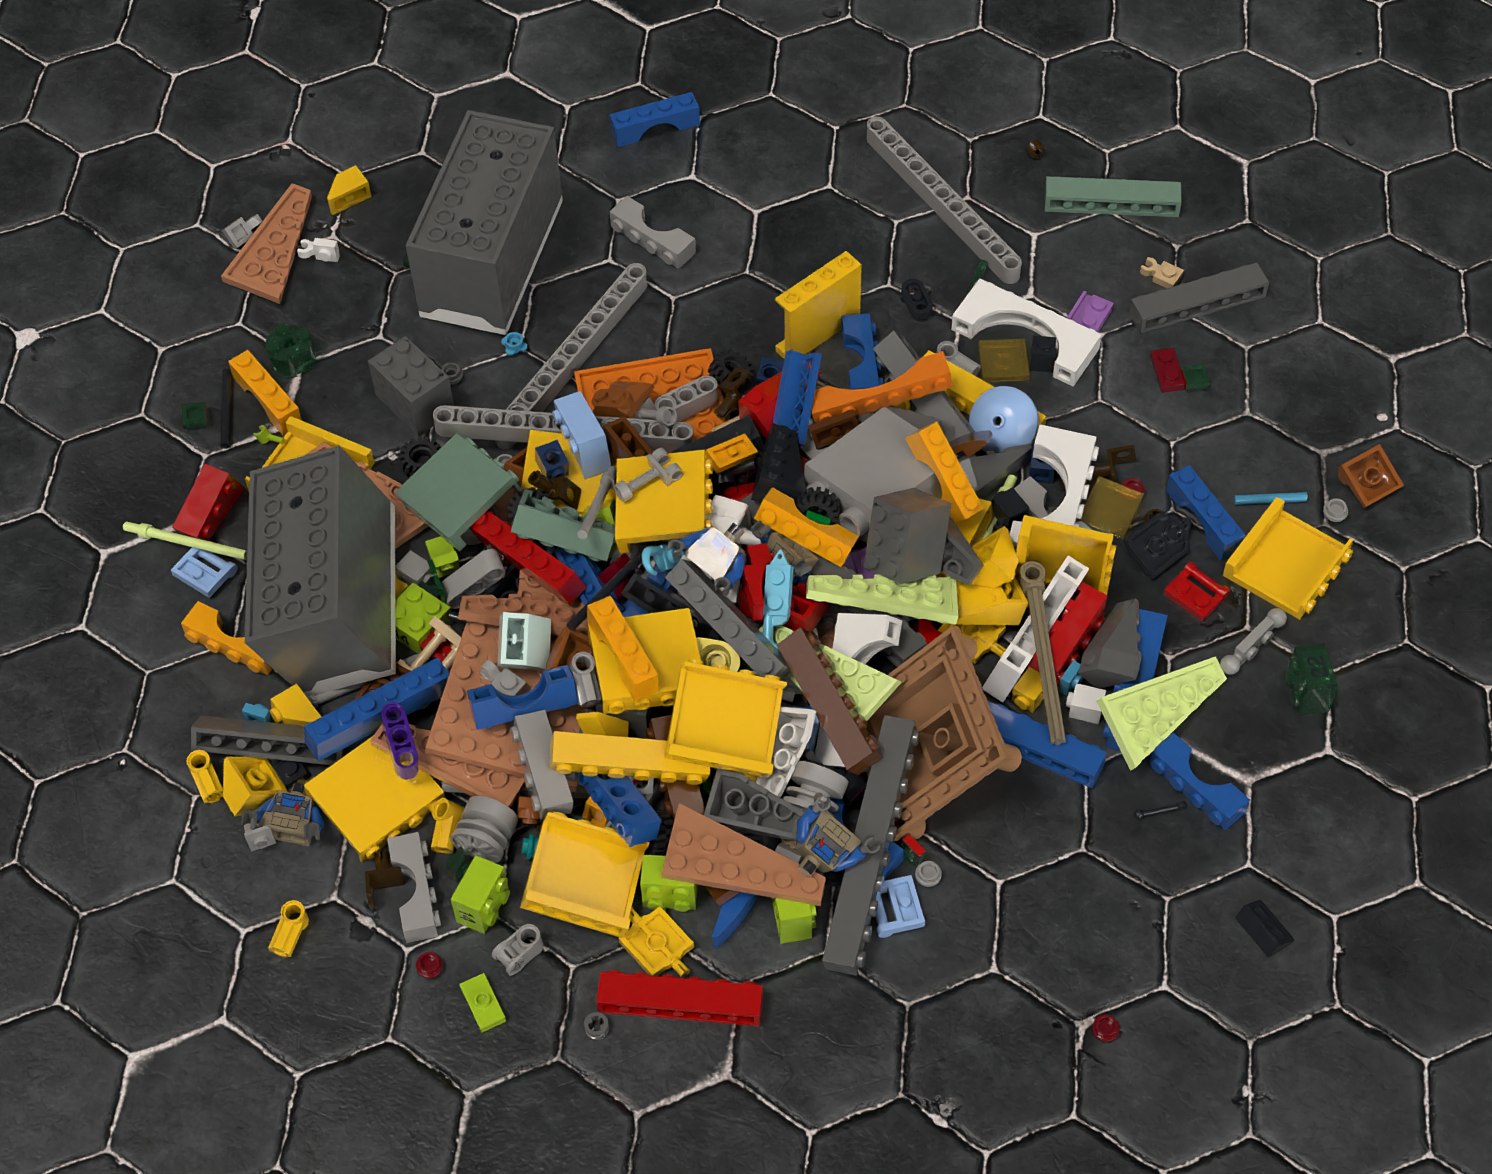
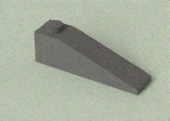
[957,444,1032,499]
[941,516,984,585]

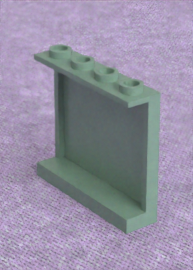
[394,433,522,552]

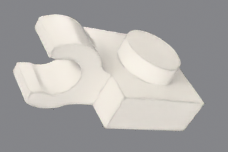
[297,238,340,262]

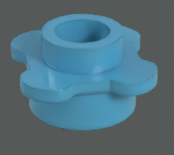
[501,332,528,356]

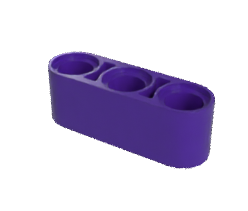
[381,702,419,780]

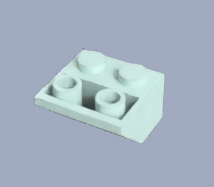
[497,612,551,670]

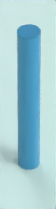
[1233,492,1308,505]

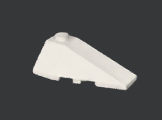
[756,707,816,798]

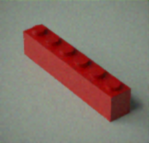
[469,510,587,606]
[596,970,763,1026]

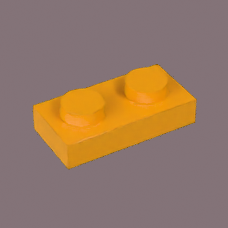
[705,434,758,473]

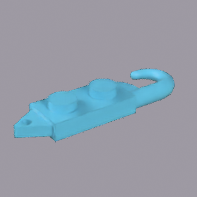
[642,545,685,576]
[763,549,794,651]

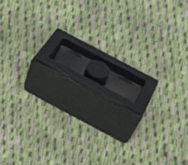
[1235,900,1294,957]

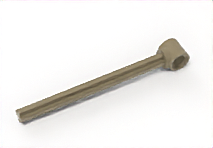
[1019,561,1066,746]

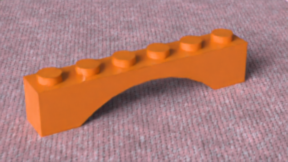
[811,351,954,423]

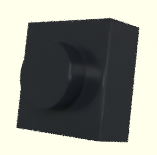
[273,760,309,790]

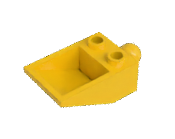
[956,577,1029,625]

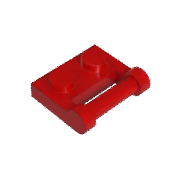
[1163,561,1231,622]

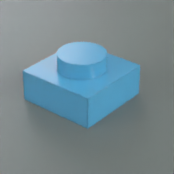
[1058,660,1083,696]
[242,703,273,723]

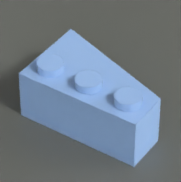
[552,391,611,479]

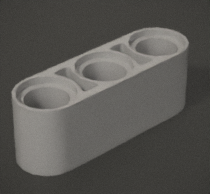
[655,376,718,422]
[441,549,506,609]

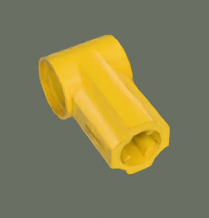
[187,750,223,804]
[431,798,464,854]
[268,900,309,958]

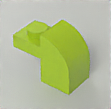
[425,536,460,578]

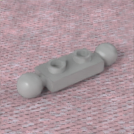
[1220,608,1287,675]

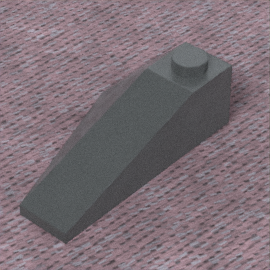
[1078,598,1141,689]
[704,769,804,841]

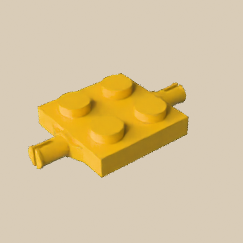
[938,623,1006,664]
[619,906,694,978]

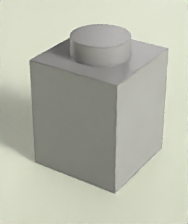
[395,550,434,590]

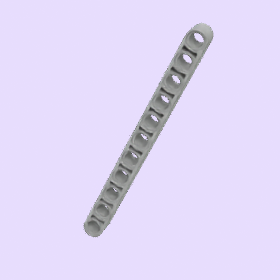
[867,117,1022,284]
[495,263,647,449]
[433,405,693,452]

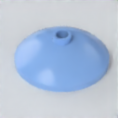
[969,386,1039,454]

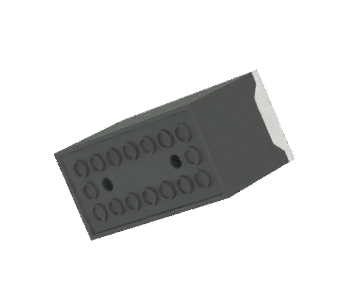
[406,110,563,335]
[244,446,396,696]

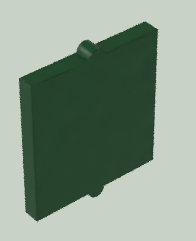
[427,559,447,604]

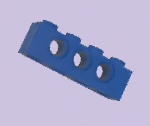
[577,772,661,847]

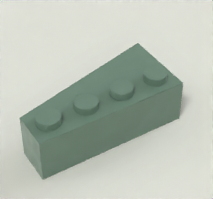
[511,489,615,561]

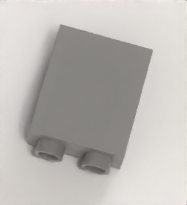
[804,407,957,543]

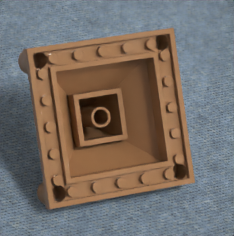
[866,626,1022,841]

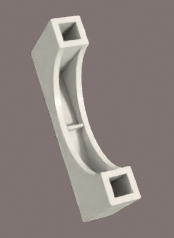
[951,279,1102,386]
[1010,425,1099,552]
[982,555,1089,702]
[815,613,902,772]

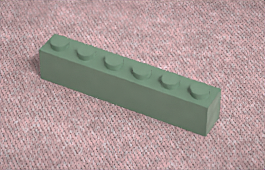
[1044,176,1181,217]

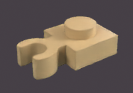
[1140,257,1184,289]

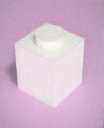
[1066,683,1106,724]

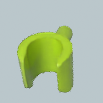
[253,425,285,444]

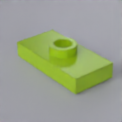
[459,973,506,1033]

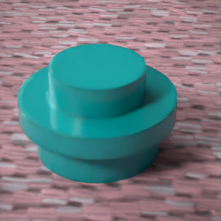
[521,833,539,860]

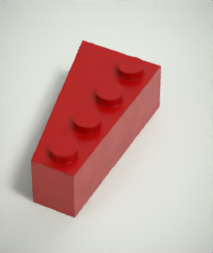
[1026,581,1108,686]

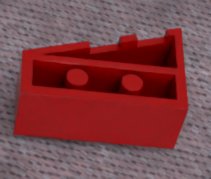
[172,463,246,541]
[739,583,830,632]

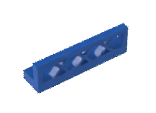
[773,350,822,447]
[554,547,624,612]

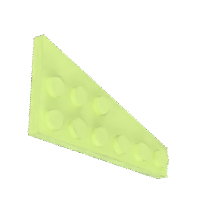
[806,574,958,624]
[759,625,902,721]
[1096,656,1227,771]

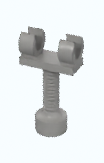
[632,397,677,426]
[613,448,683,502]

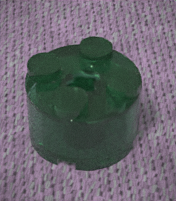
[265,323,316,378]

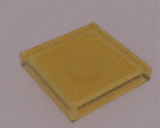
[978,339,1030,382]
[1079,476,1144,539]

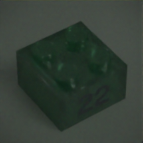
[1285,643,1338,716]

